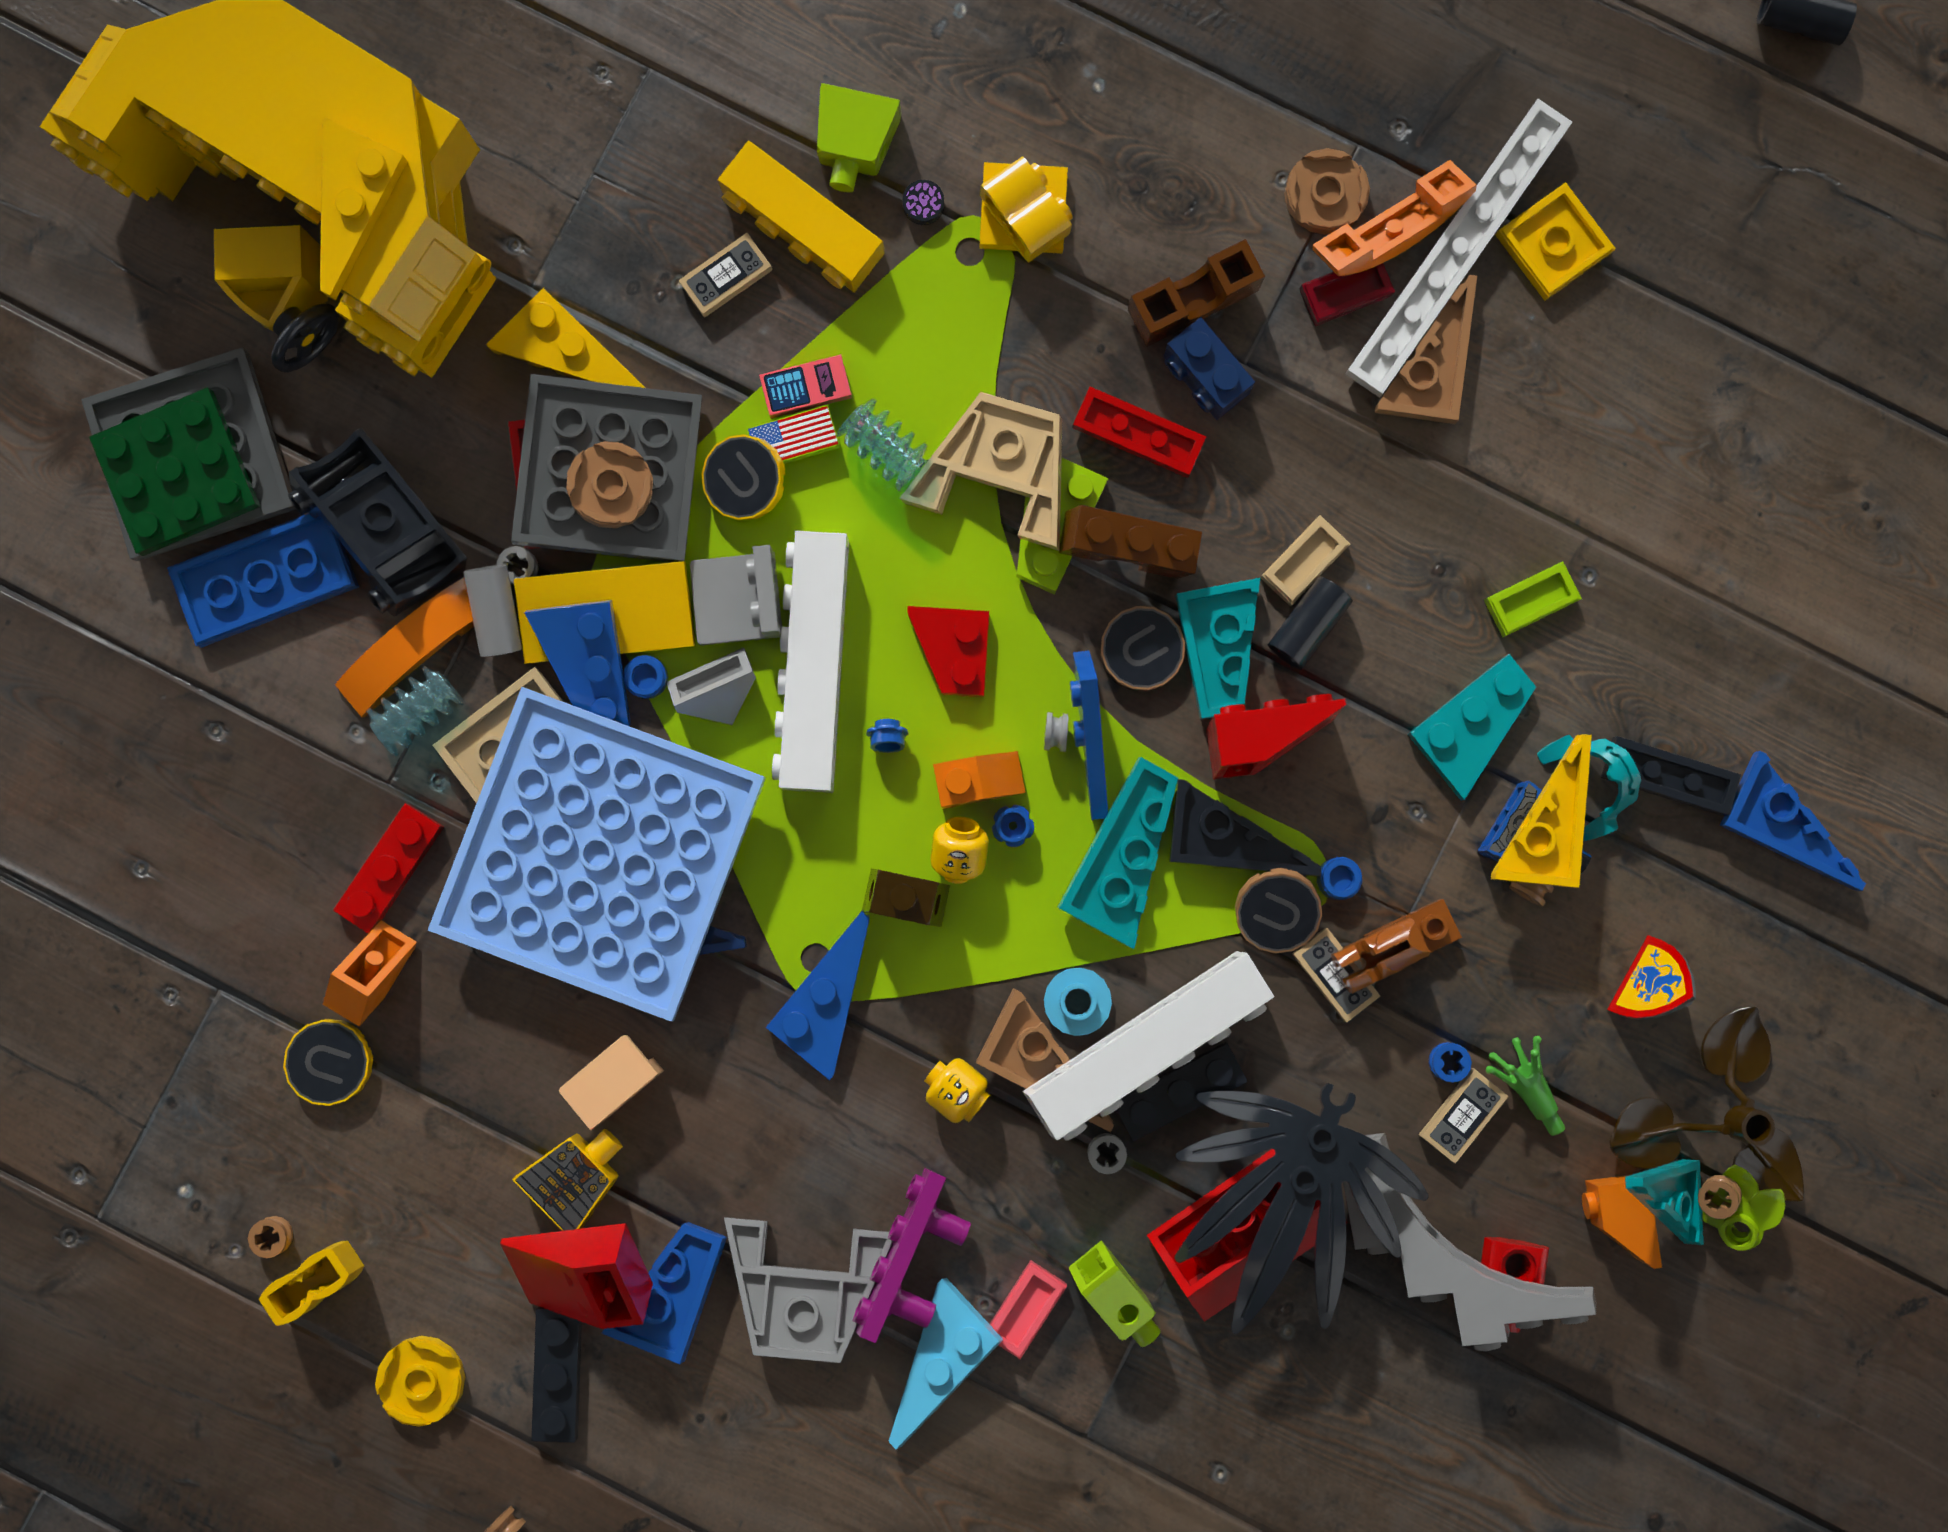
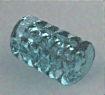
[836,398,929,492]
[366,666,465,757]

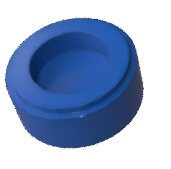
[623,655,668,699]
[1317,857,1362,900]

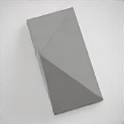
[666,648,756,725]

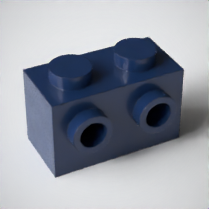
[1163,317,1255,420]

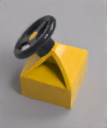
[214,225,340,372]

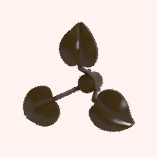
[1609,1006,1804,1202]

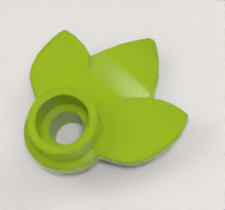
[1702,1165,1786,1251]

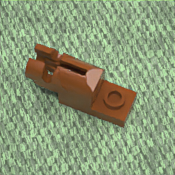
[1331,899,1462,994]

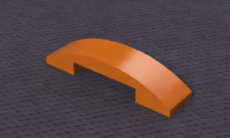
[1313,160,1477,276]
[335,577,474,718]

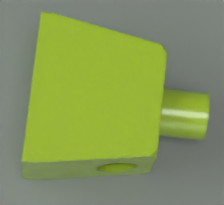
[817,83,901,192]
[1068,1240,1160,1347]

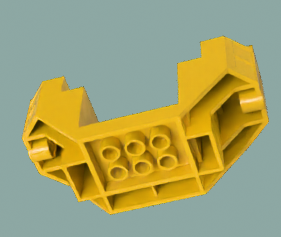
[39,0,496,378]

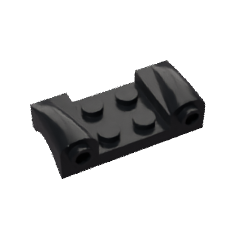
[288,428,467,617]

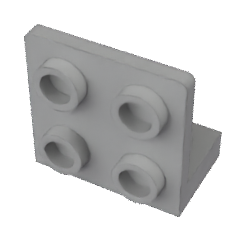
[690,545,782,645]

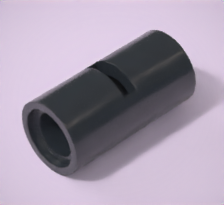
[1757,0,1857,46]
[1267,576,1353,670]

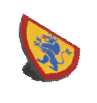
[1607,935,1696,1020]

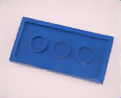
[167,513,359,648]

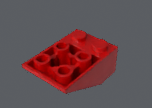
[1206,694,1346,780]
[500,1223,653,1329]

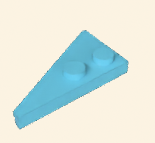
[889,1278,1003,1449]

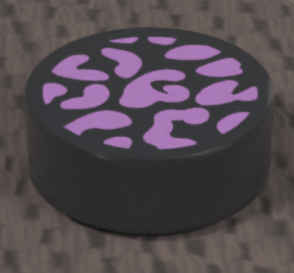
[902,180,945,225]

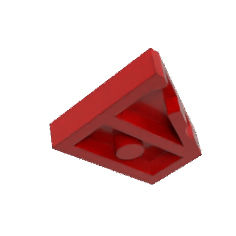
[907,606,989,697]

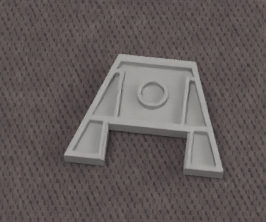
[724,1217,893,1363]

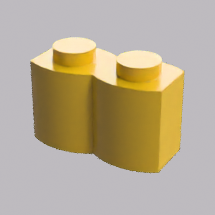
[980,156,1073,263]
[259,1241,364,1326]

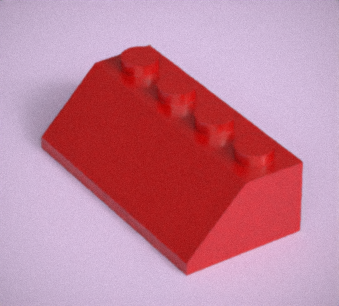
[1147,1149,1348,1322]

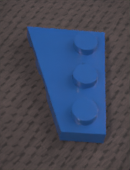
[524,600,631,727]
[601,1222,727,1364]

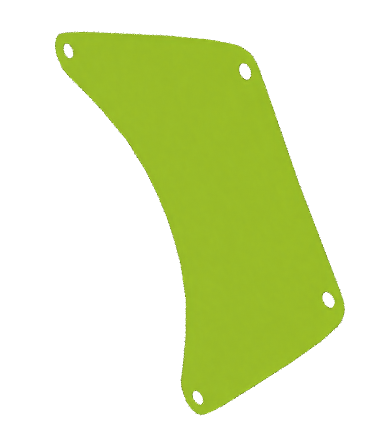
[592,215,1327,1002]

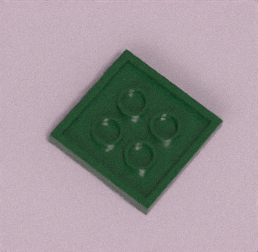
[89,387,261,556]

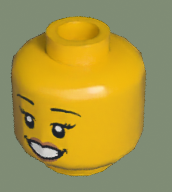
[930,817,989,884]
[924,1058,990,1123]

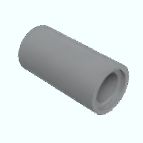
[464,564,522,657]

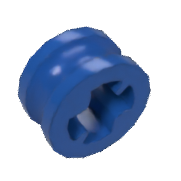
[1428,1042,1472,1082]

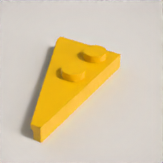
[320,117,408,301]
[486,288,645,388]
[1491,734,1592,888]

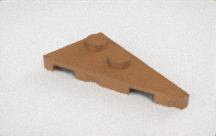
[1375,275,1477,424]
[975,988,1114,1132]

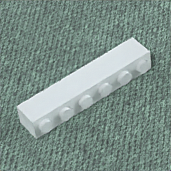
[772,531,849,793]
[1022,951,1274,1141]

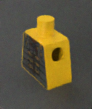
[512,1129,623,1231]

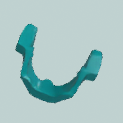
[1537,735,1641,841]

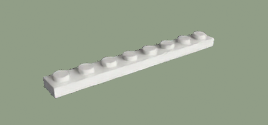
[1345,99,1572,398]

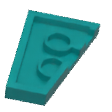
[1175,577,1261,720]
[1407,654,1536,800]

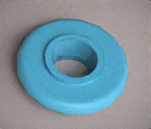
[1044,967,1112,1036]

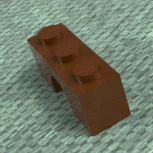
[1128,239,1265,347]
[1059,505,1202,579]

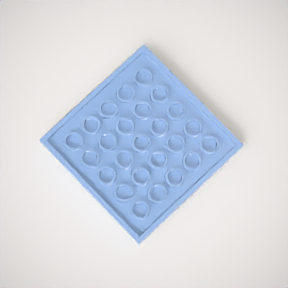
[428,687,766,1022]

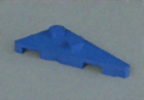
[1070,651,1108,820]
[1720,751,1866,891]
[766,910,870,1080]

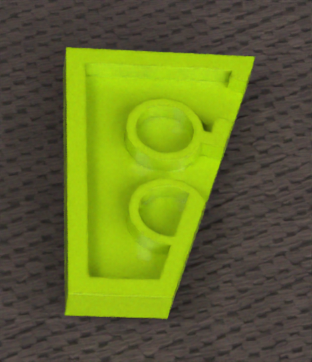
[1016,458,1108,595]

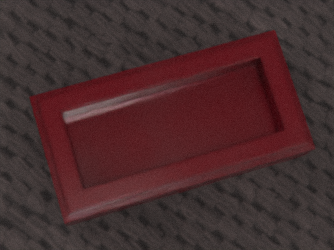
[1299,263,1395,327]

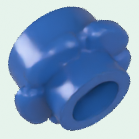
[866,719,909,753]
[992,805,1034,847]

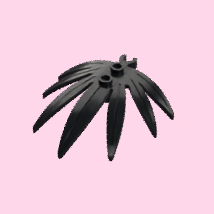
[1174,1083,1429,1334]

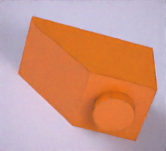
[933,751,1026,809]
[323,920,417,1026]
[1582,1175,1662,1269]

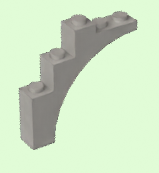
[1343,1133,1597,1351]

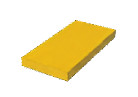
[514,561,695,664]

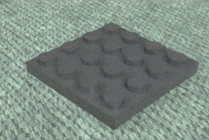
[81,347,296,561]
[511,374,702,562]

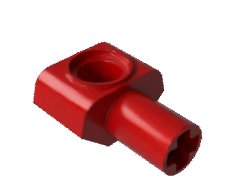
[1481,1237,1549,1333]

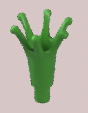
[1486,1036,1565,1136]

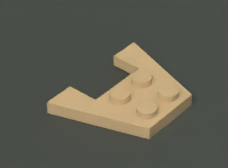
[899,392,1062,551]

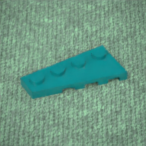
[1057,757,1178,949]

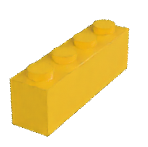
[717,140,885,293]

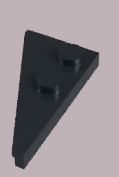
[1169,779,1322,876]

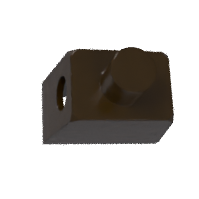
[862,868,950,927]

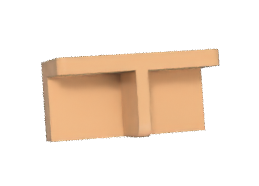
[559,1035,664,1130]

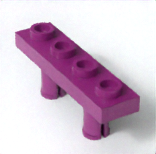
[852,1168,971,1343]

